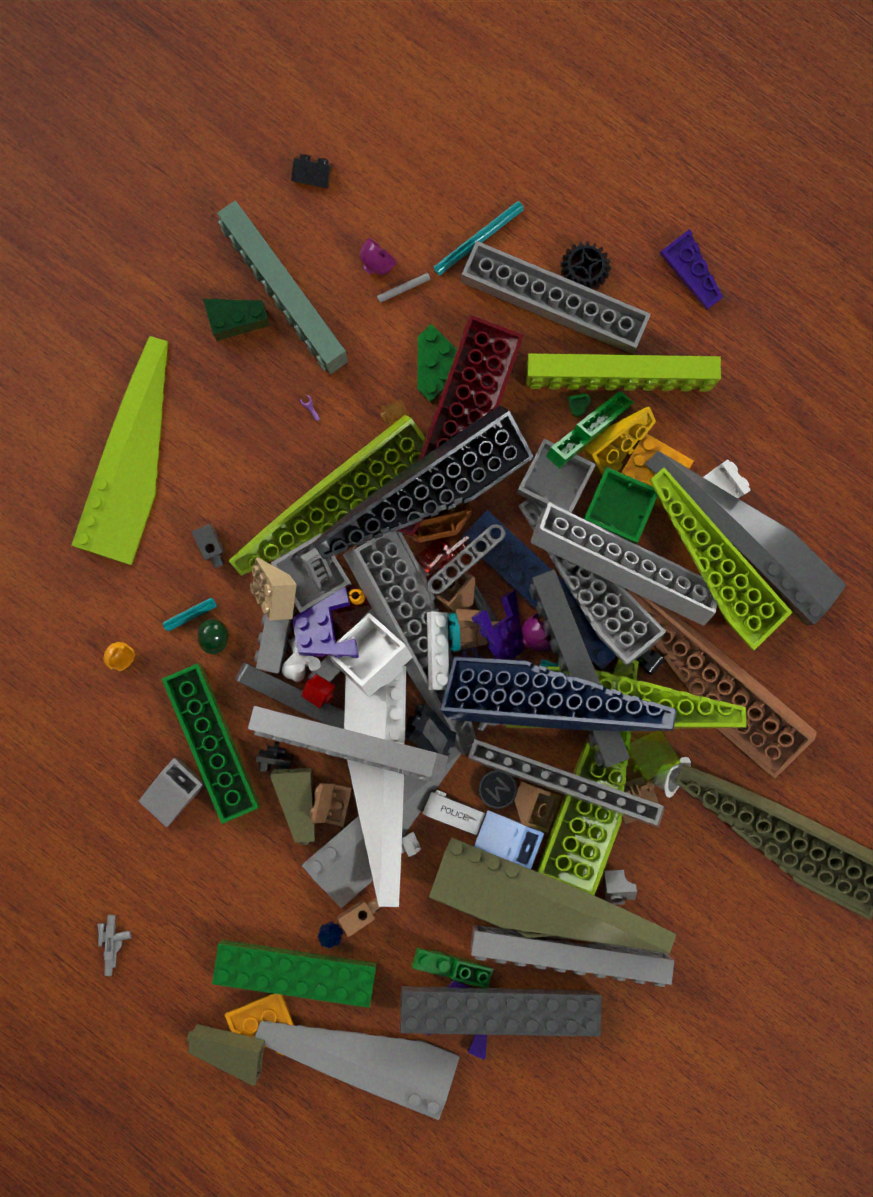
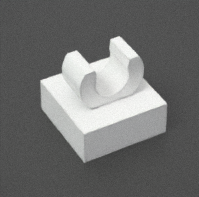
[401,832,421,857]

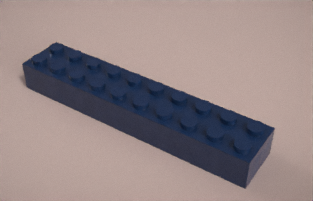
[460,510,616,671]

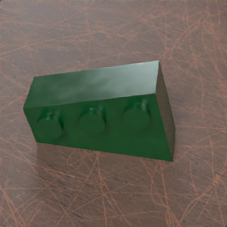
[203,299,270,341]

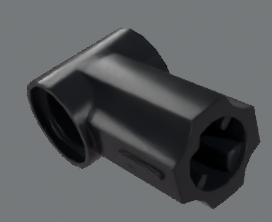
[636,649,665,675]

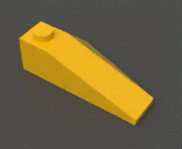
[581,407,656,477]

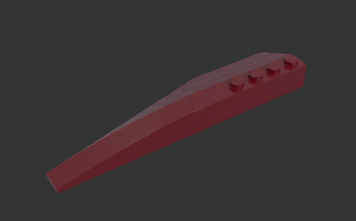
[397,314,524,536]

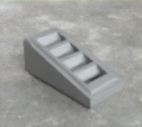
[301,548,336,593]

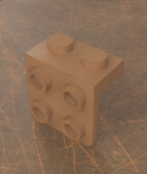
[310,783,354,827]

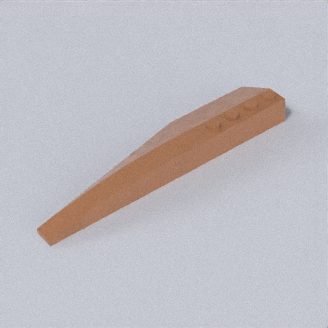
[627,590,817,779]

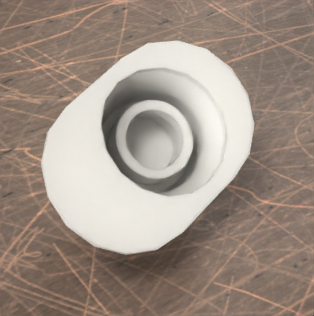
[653,757,691,798]

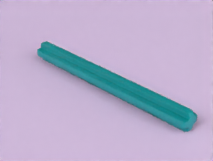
[433,201,524,276]

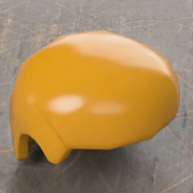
[103,642,135,671]

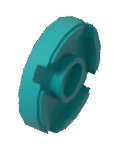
[448,613,461,652]

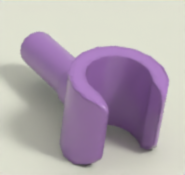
[300,395,320,422]

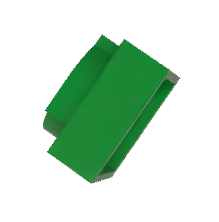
[583,467,658,544]

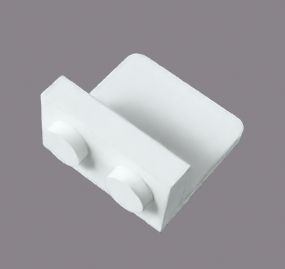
[703,460,750,498]

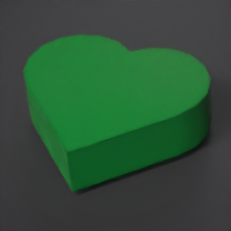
[567,393,591,417]

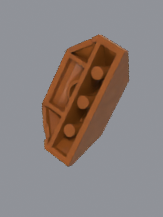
[402,502,472,543]

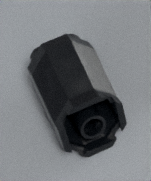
[405,703,457,758]

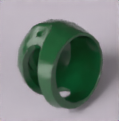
[197,619,229,654]

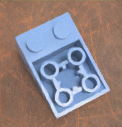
[474,810,544,869]

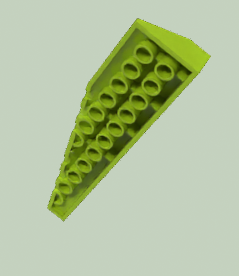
[536,659,639,896]

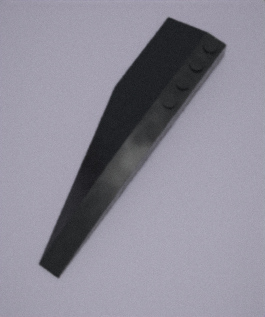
[312,405,534,560]

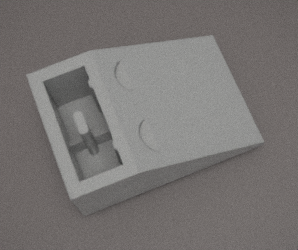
[139,757,205,827]

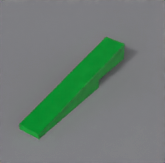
[546,391,634,469]

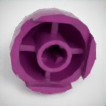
[360,238,397,275]
[522,613,552,652]

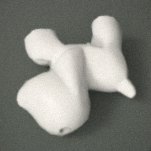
[282,636,321,682]

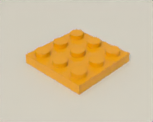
[621,434,694,510]

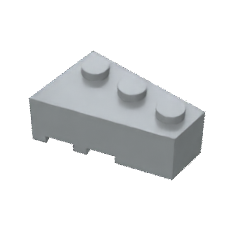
[254,609,296,674]

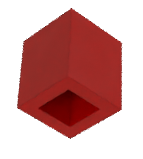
[301,674,335,709]

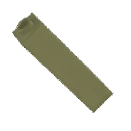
[271,768,316,845]
[186,1024,265,1086]

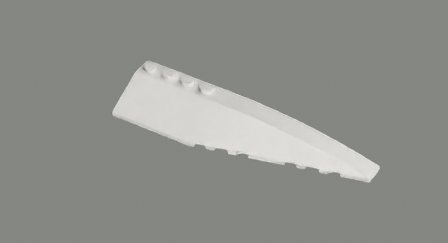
[344,666,406,907]

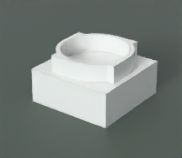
[328,613,413,697]

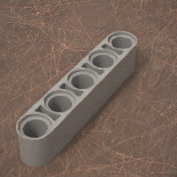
[428,525,506,594]

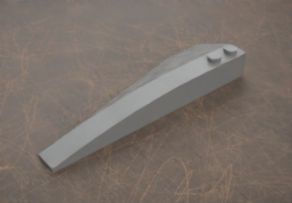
[519,499,666,666]
[302,744,461,908]
[255,1021,460,1120]

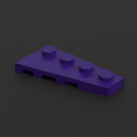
[660,229,723,310]

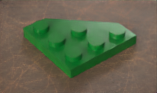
[417,324,457,403]

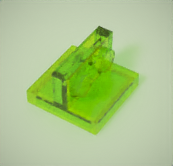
[626,731,680,782]

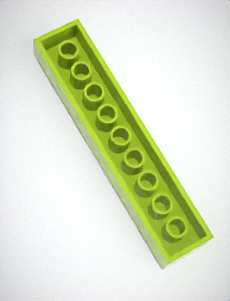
[525,353,721,392]

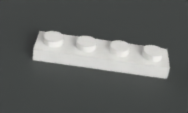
[427,611,449,691]

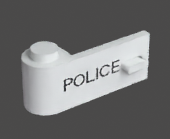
[423,789,486,835]

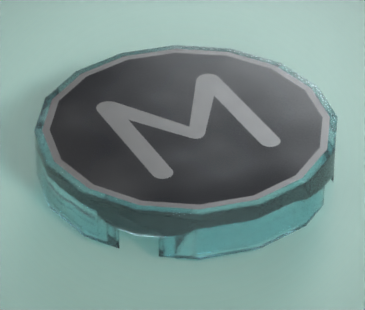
[478,770,517,809]

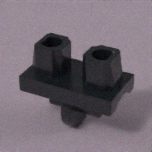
[256,741,294,772]

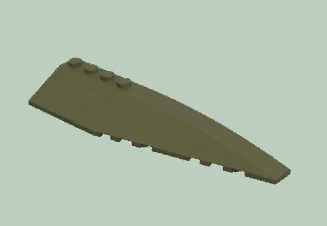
[675,765,873,920]
[429,838,676,954]

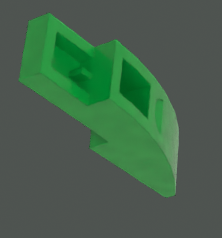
[411,947,493,988]

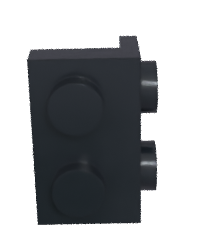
[291,154,333,188]

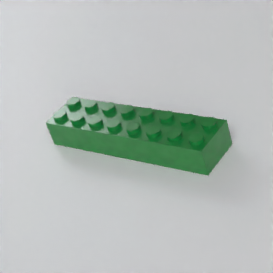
[162,663,261,824]
[212,940,377,1008]

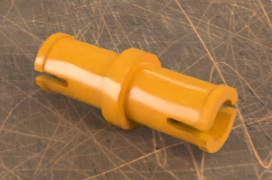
[349,589,365,605]

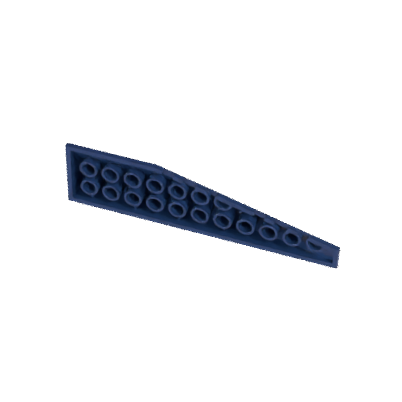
[440,657,677,731]

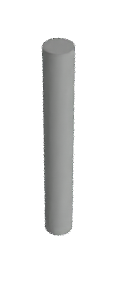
[377,273,431,303]

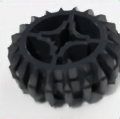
[560,241,611,289]

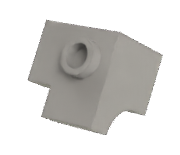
[603,870,637,905]

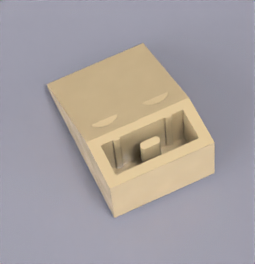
[250,558,296,621]

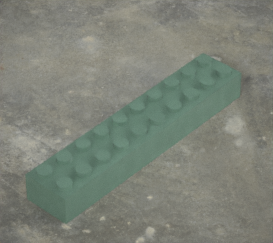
[217,200,348,374]

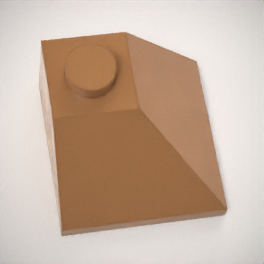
[433,566,475,613]
[515,782,561,833]

